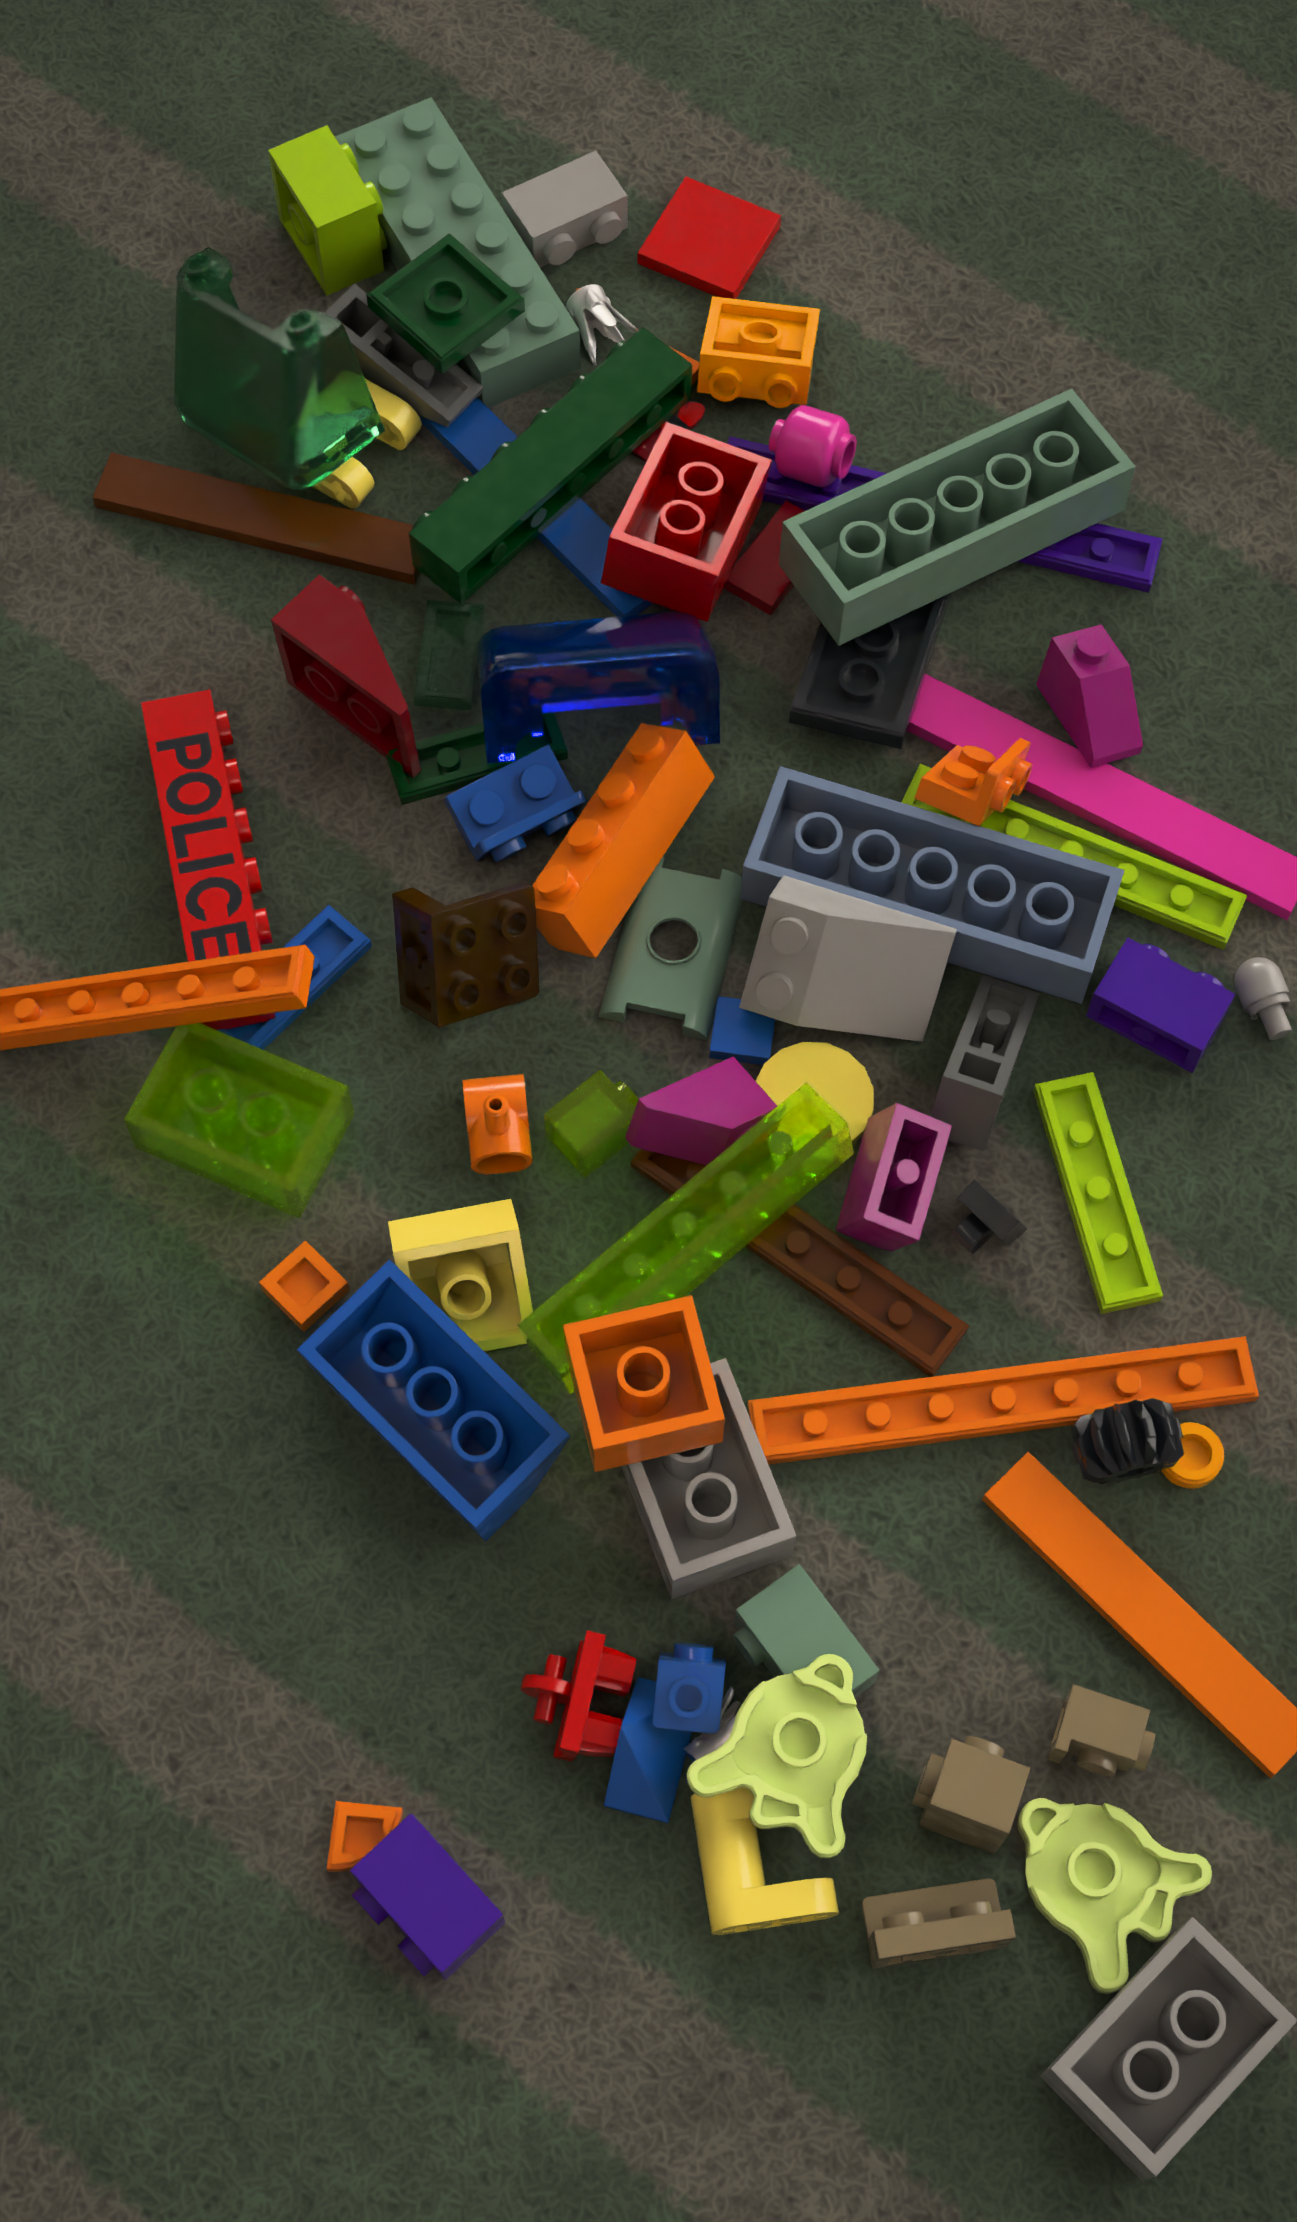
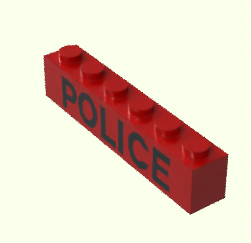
[141,689,276,1034]

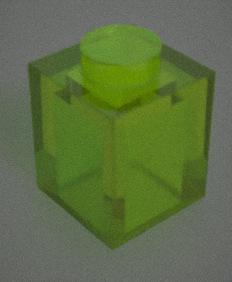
[544,1070,638,1178]

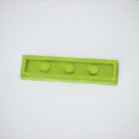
[1033,1072,1163,1314]

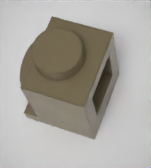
[1047,1684,1156,1777]

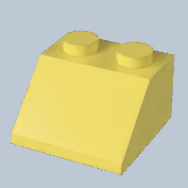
[388,1199,538,1352]

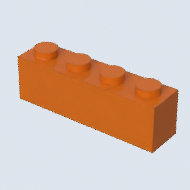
[532,723,715,959]

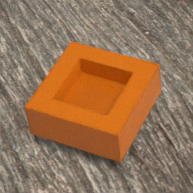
[259,1240,350,1332]

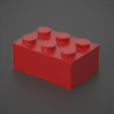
[601,422,772,622]

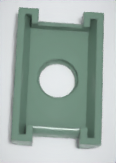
[599,857,743,1040]

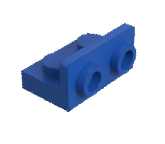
[443,744,586,863]

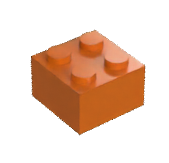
[563,1295,725,1472]

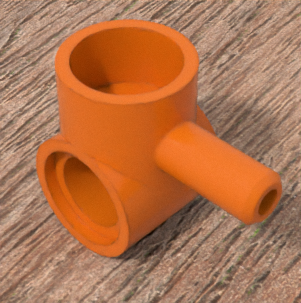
[462,1074,533,1175]

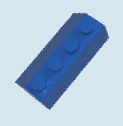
[297,1259,570,1542]

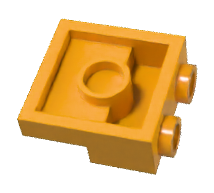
[697,296,820,408]

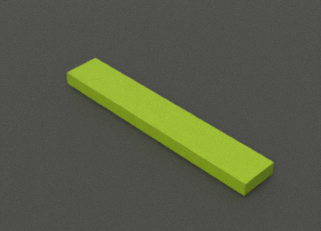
[901,764,1247,950]

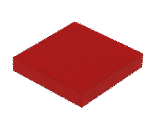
[637,176,781,299]

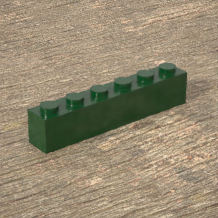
[409,327,692,604]

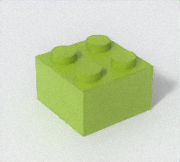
[268,125,388,296]

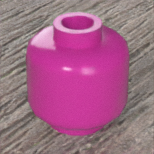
[769,405,857,488]

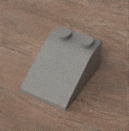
[739,875,957,1042]

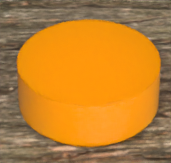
[1161,1422,1224,1489]

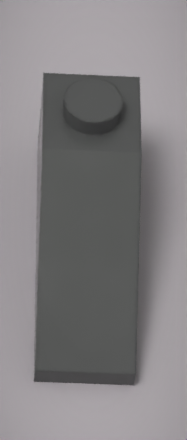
[312,283,483,427]
[931,975,1040,1151]

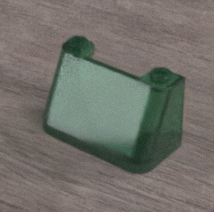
[173,247,385,489]

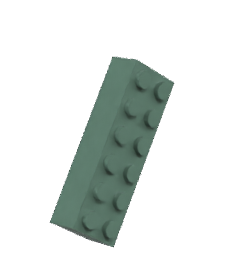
[335,97,581,408]
[779,388,1136,646]

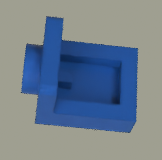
[653,1643,726,1734]

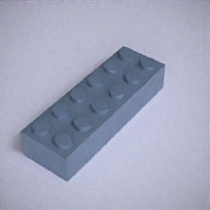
[740,766,1125,1004]

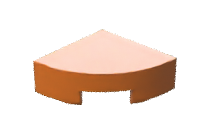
[326,1801,403,1872]

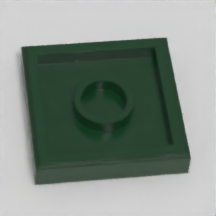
[366,233,525,374]

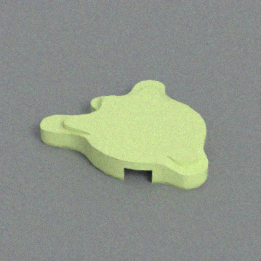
[687,1654,867,1858]
[1017,1798,1212,1994]

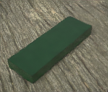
[386,704,568,805]

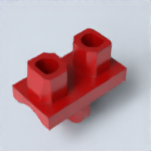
[521,1630,636,1762]

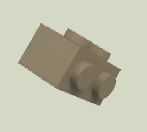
[912,1736,1030,1854]

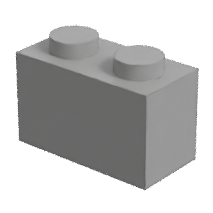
[502,151,628,267]

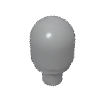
[1234,957,1292,1040]

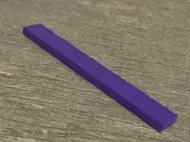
[727,436,1163,593]

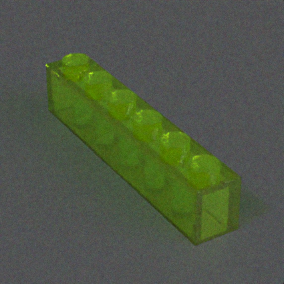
[518,1082,854,1394]

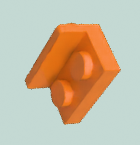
[914,738,1033,826]

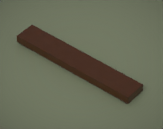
[92,452,419,585]
[631,1149,969,1377]

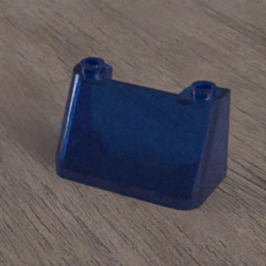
[477,612,720,763]

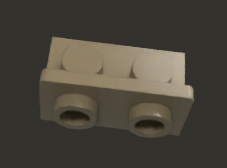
[861,1878,1016,1969]

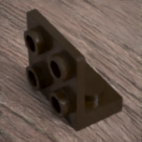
[392,882,540,1028]

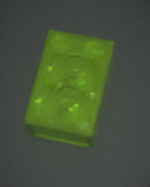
[124,1023,355,1219]

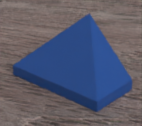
[604,1677,692,1824]

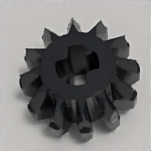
[1071,1398,1184,1484]

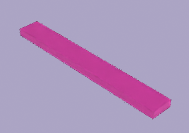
[907,674,1297,920]

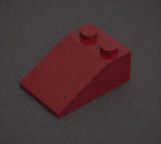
[271,574,421,779]

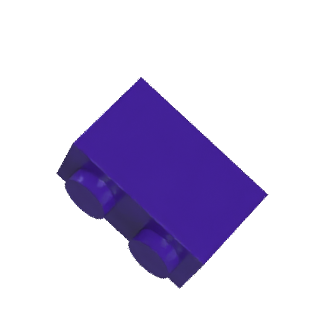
[1086,937,1235,1073]
[350,1813,505,1980]

